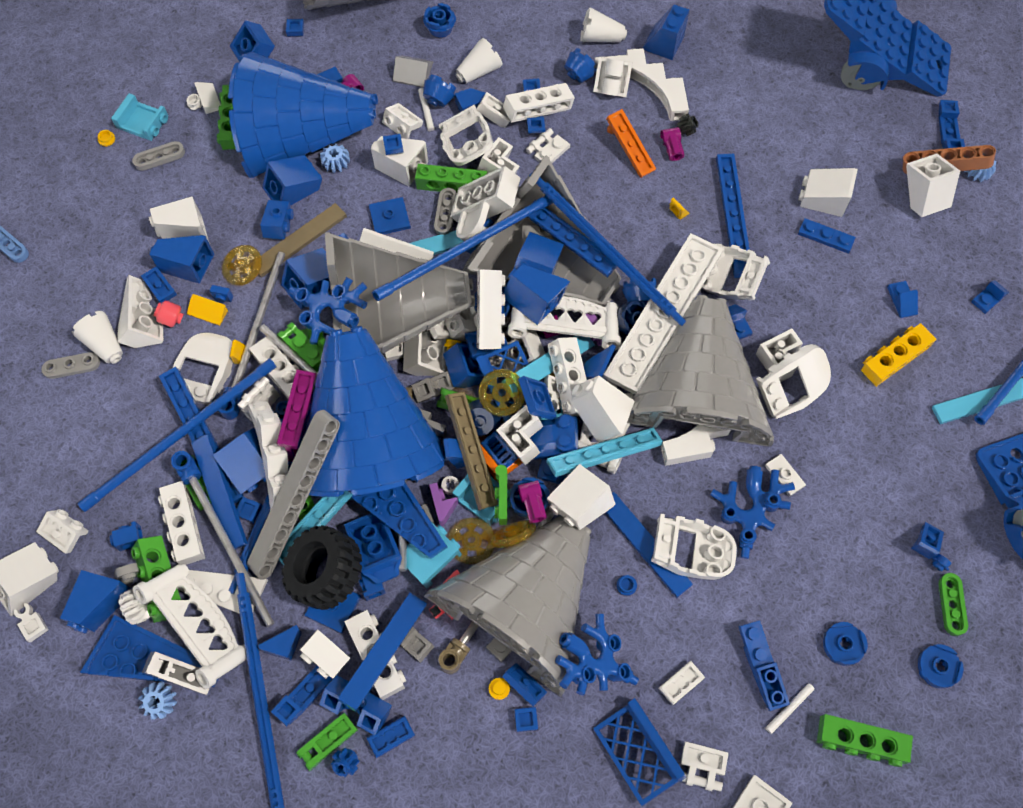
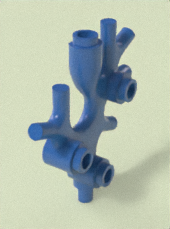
[289,277,368,345]
[710,466,795,559]
[555,614,639,695]

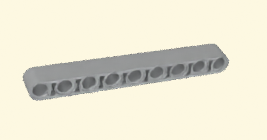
[247,410,340,580]

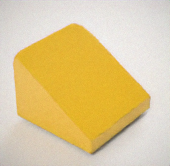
[669,197,689,220]
[230,340,246,364]

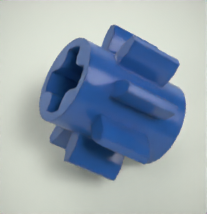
[331,748,360,778]

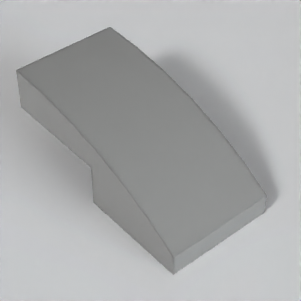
[411,371,456,403]
[420,409,447,439]
[400,627,434,663]

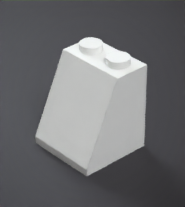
[371,136,428,187]
[906,154,960,217]
[798,168,858,217]
[149,197,210,244]
[570,376,635,442]
[547,464,615,530]
[0,542,59,616]

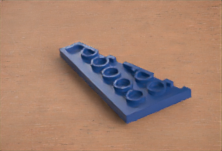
[351,482,448,559]
[80,615,219,688]

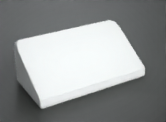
[194,82,221,114]
[477,92,510,128]

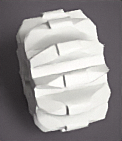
[118,589,151,625]

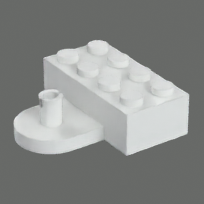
[450,166,520,241]

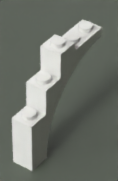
[594,48,689,121]
[248,401,288,511]
[661,425,731,466]

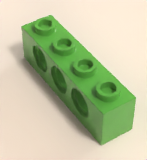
[217,85,236,150]
[415,164,487,193]
[131,535,181,623]
[817,714,913,767]

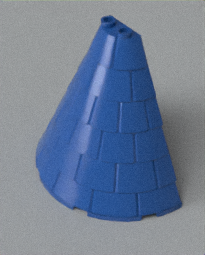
[228,52,378,178]
[302,326,448,497]

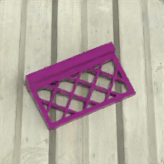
[277,370,317,462]

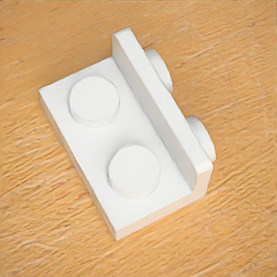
[382,103,423,139]
[36,509,88,554]

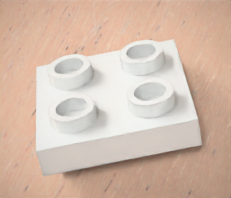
[593,57,633,97]

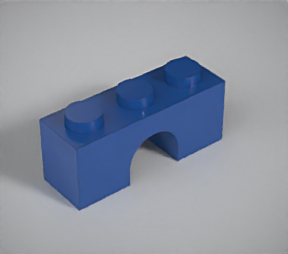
[319,675,392,735]

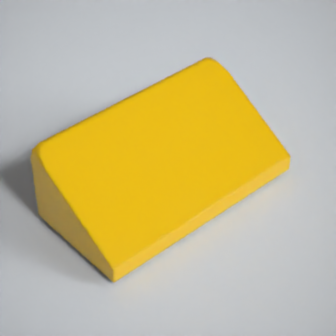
[187,294,228,326]

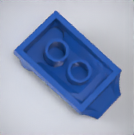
[530,414,579,460]
[344,513,402,584]

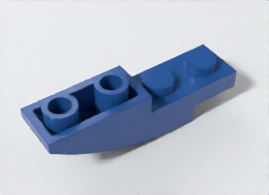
[738,620,790,711]

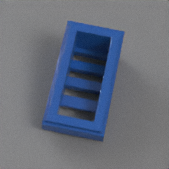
[481,431,518,468]

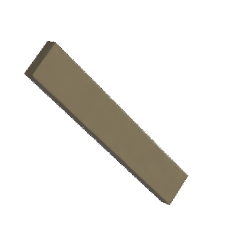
[250,203,347,278]
[445,391,498,510]

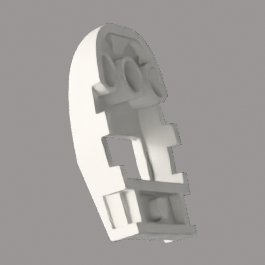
[439,105,493,166]
[701,244,770,300]
[173,333,233,405]
[756,344,831,419]
[651,514,737,580]

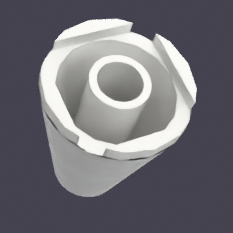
[580,8,627,43]
[456,38,503,84]
[72,311,123,364]

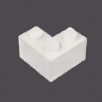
[477,137,520,174]
[756,329,803,382]
[496,405,543,465]
[300,630,350,679]

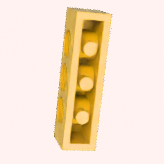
[861,323,937,387]

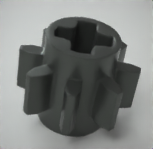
[677,113,699,137]

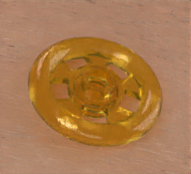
[222,245,262,286]
[479,369,525,416]
[448,518,496,565]
[490,520,536,548]

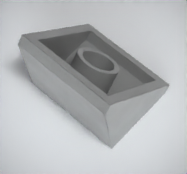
[393,55,434,88]

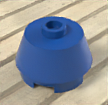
[423,3,456,38]
[564,48,597,83]
[423,74,456,107]
[622,278,658,304]

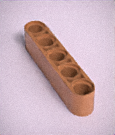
[902,145,996,174]

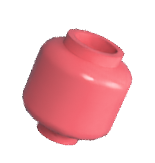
[154,300,184,328]

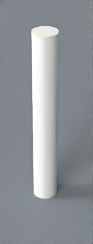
[418,88,434,131]
[765,683,815,734]

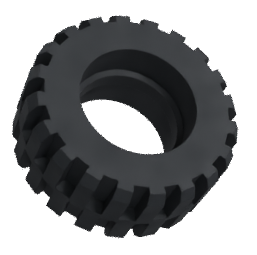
[281,525,362,610]

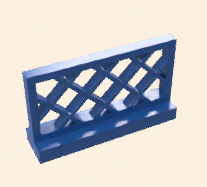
[476,341,529,423]
[593,698,687,807]

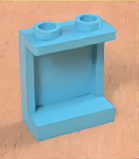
[111,93,168,141]
[452,474,511,526]
[407,523,462,589]

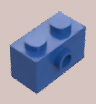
[260,200,294,239]

